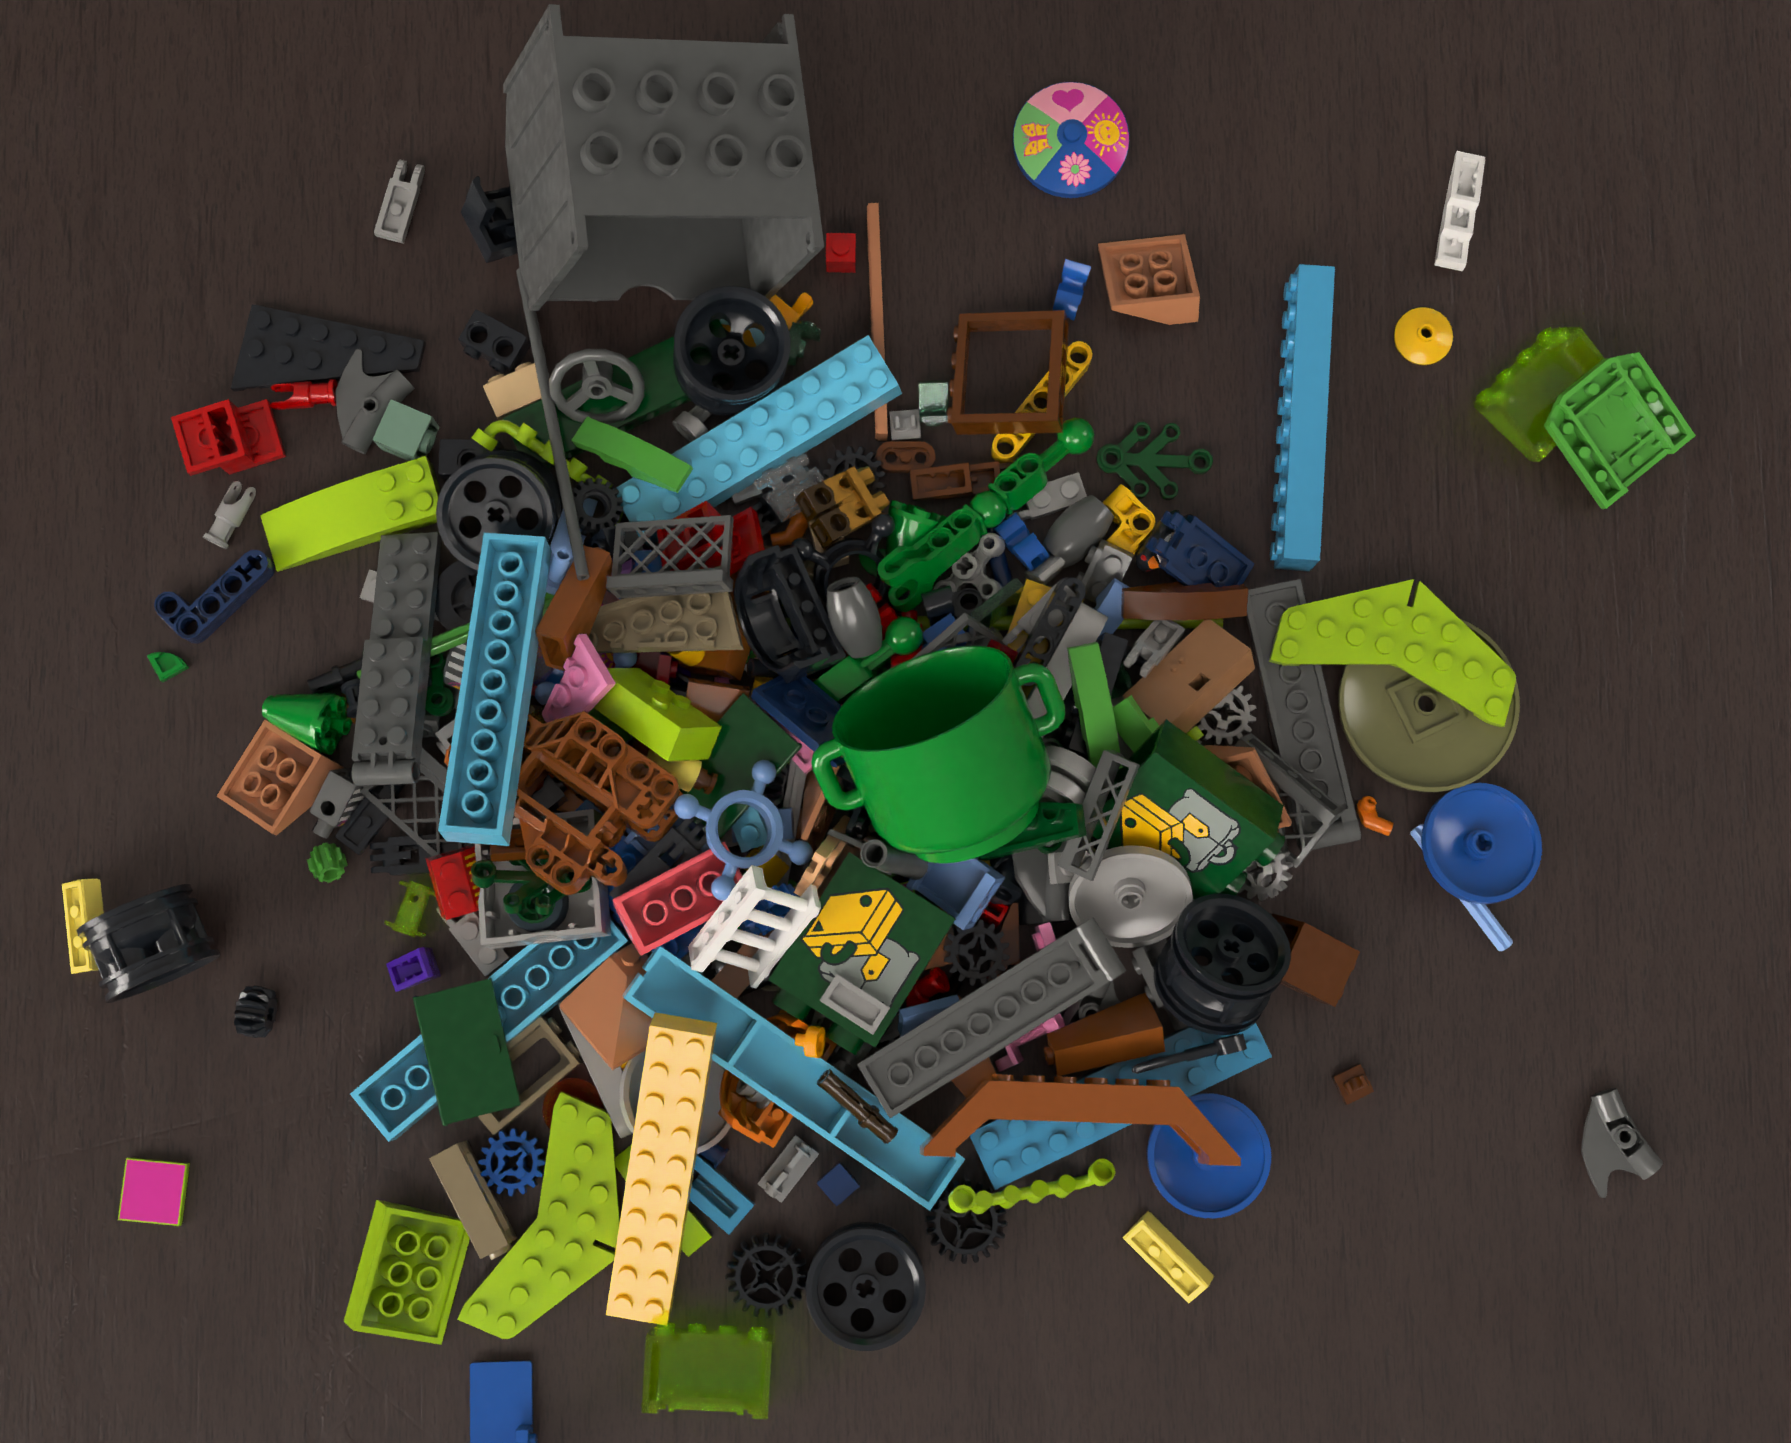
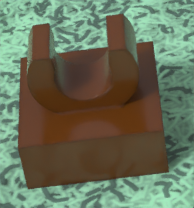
[1332,1063,1374,1105]

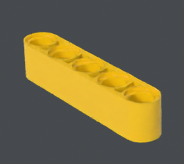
[991,341,1092,463]

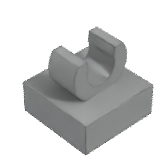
[889,409,921,441]

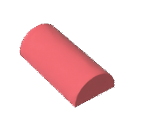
[612,841,743,956]

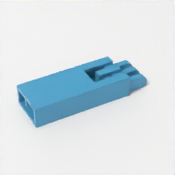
[689,1154,755,1235]

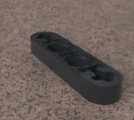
[1013,577,1085,686]

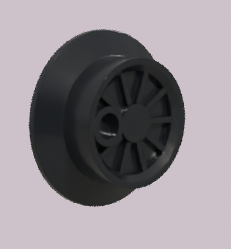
[435,560,478,631]

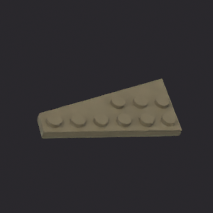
[589,566,744,653]

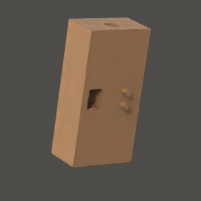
[1123,619,1255,733]

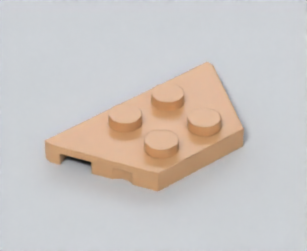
[794,815,850,897]

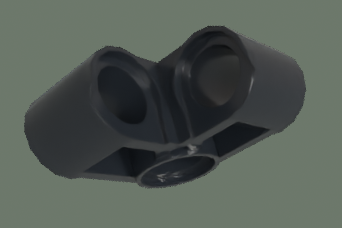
[921,585,983,627]

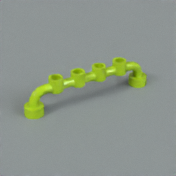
[472,420,623,526]
[948,1159,1115,1214]

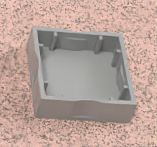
[475,809,611,949]

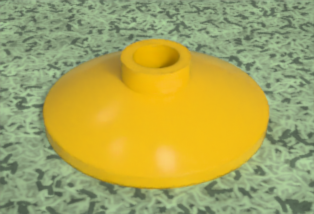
[1394,307,1453,365]

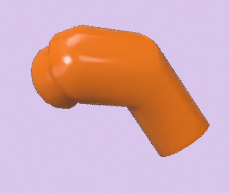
[770,512,808,547]
[1356,796,1394,836]

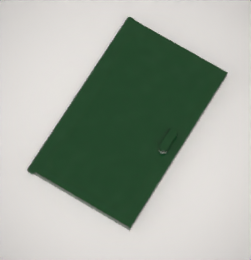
[668,693,802,840]
[413,978,521,1126]

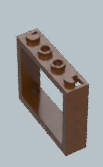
[947,310,1069,435]

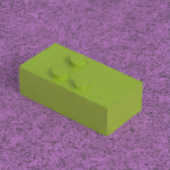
[594,668,722,761]

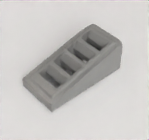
[1024,555,1065,585]

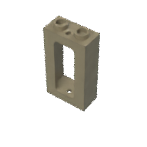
[478,1016,583,1135]
[429,1140,517,1260]

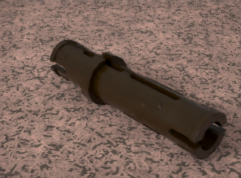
[816,1069,898,1144]

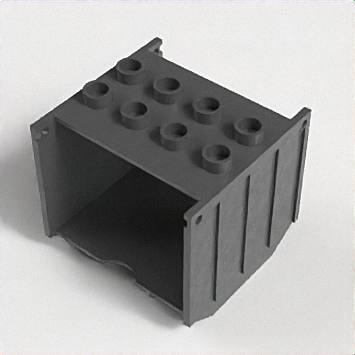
[503,4,824,311]

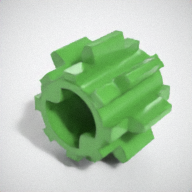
[307,843,348,883]

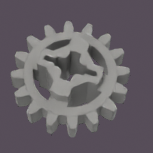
[1198,685,1256,746]
[1238,850,1293,901]

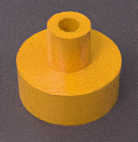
[795,1025,826,1058]

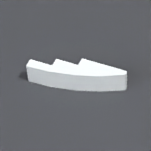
[1434,151,1485,271]

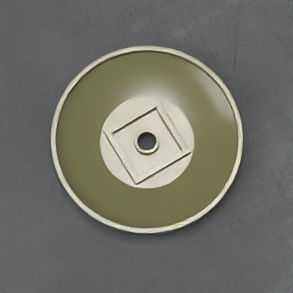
[1338,618,1520,792]

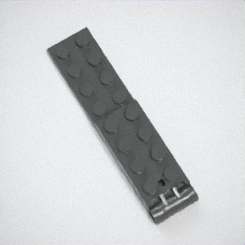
[352,532,442,786]
[1246,579,1361,852]
[857,917,1127,1118]

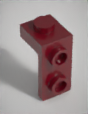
[612,652,679,685]

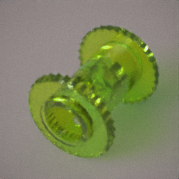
[385,880,436,937]

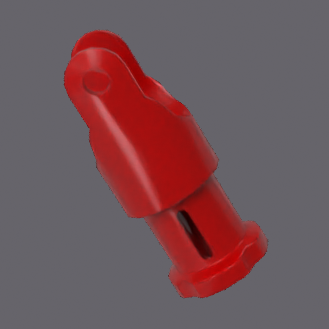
[270,379,338,410]
[905,967,950,1008]

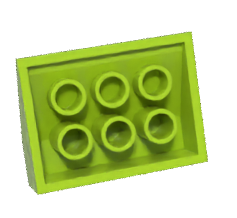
[344,1200,470,1345]

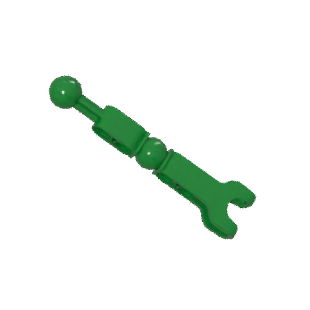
[878,417,1095,612]
[813,617,923,704]

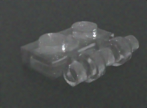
[754,453,825,522]

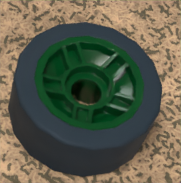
[509,883,569,933]

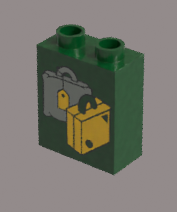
[1092,719,1285,901]
[769,852,955,1055]

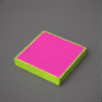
[118,1157,190,1226]

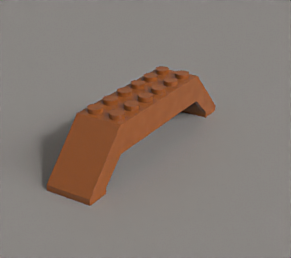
[920,1074,1241,1166]

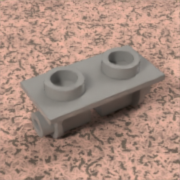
[758,1135,819,1203]

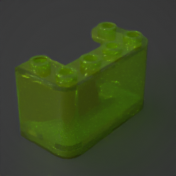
[641,1322,774,1419]

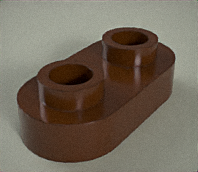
[876,441,935,473]

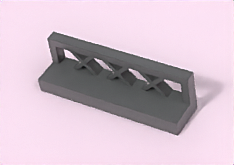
[1058,750,1140,881]

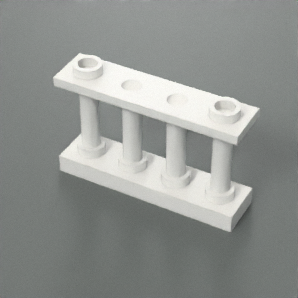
[688,865,821,989]

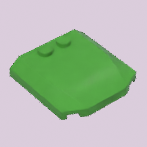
[1544,352,1696,509]

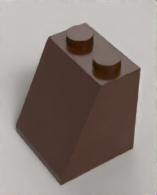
[1272,913,1360,1007]

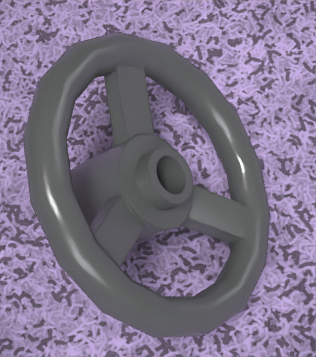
[549,349,645,424]

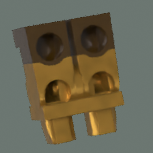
[795,466,889,549]

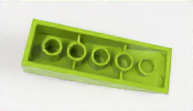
[260,456,441,572]

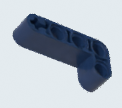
[154,550,275,644]

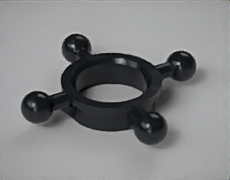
[790,513,910,617]

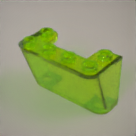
[1474,327,1605,462]

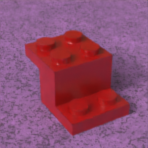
[171,399,286,476]
[657,500,765,575]

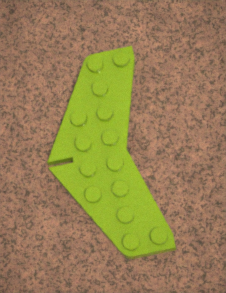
[1269,579,1516,727]
[457,1091,620,1339]

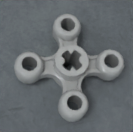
[934,533,1005,604]

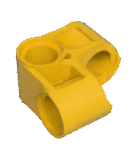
[1102,484,1155,554]

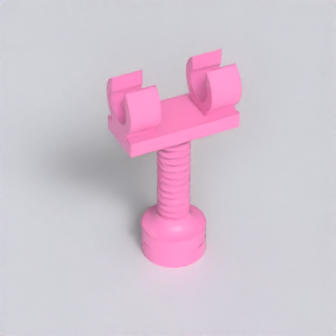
[994,1013,1066,1072]

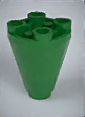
[885,500,947,573]
[262,694,352,755]

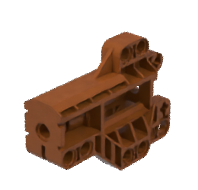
[444,711,683,895]

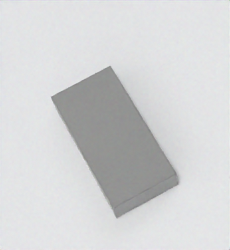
[820,974,890,1035]

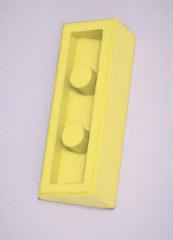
[62,879,104,974]
[1123,1211,1214,1303]

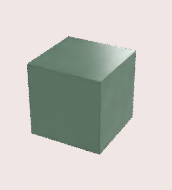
[372,399,440,461]

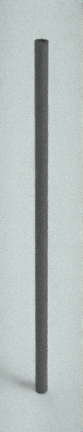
[516,268,589,580]

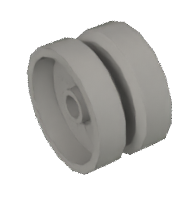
[1039,746,1096,805]

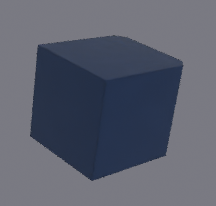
[817,1161,860,1207]

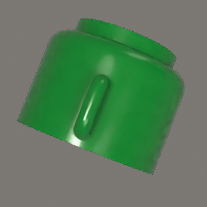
[811,646,1065,863]

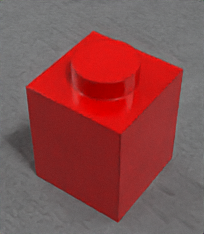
[826,233,856,273]

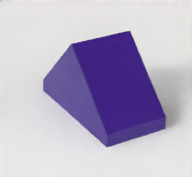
[386,947,441,992]

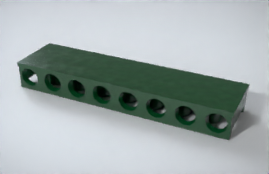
[503,319,736,469]

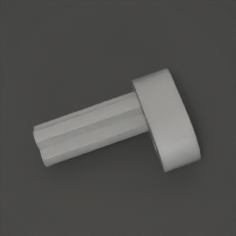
[672,385,722,442]

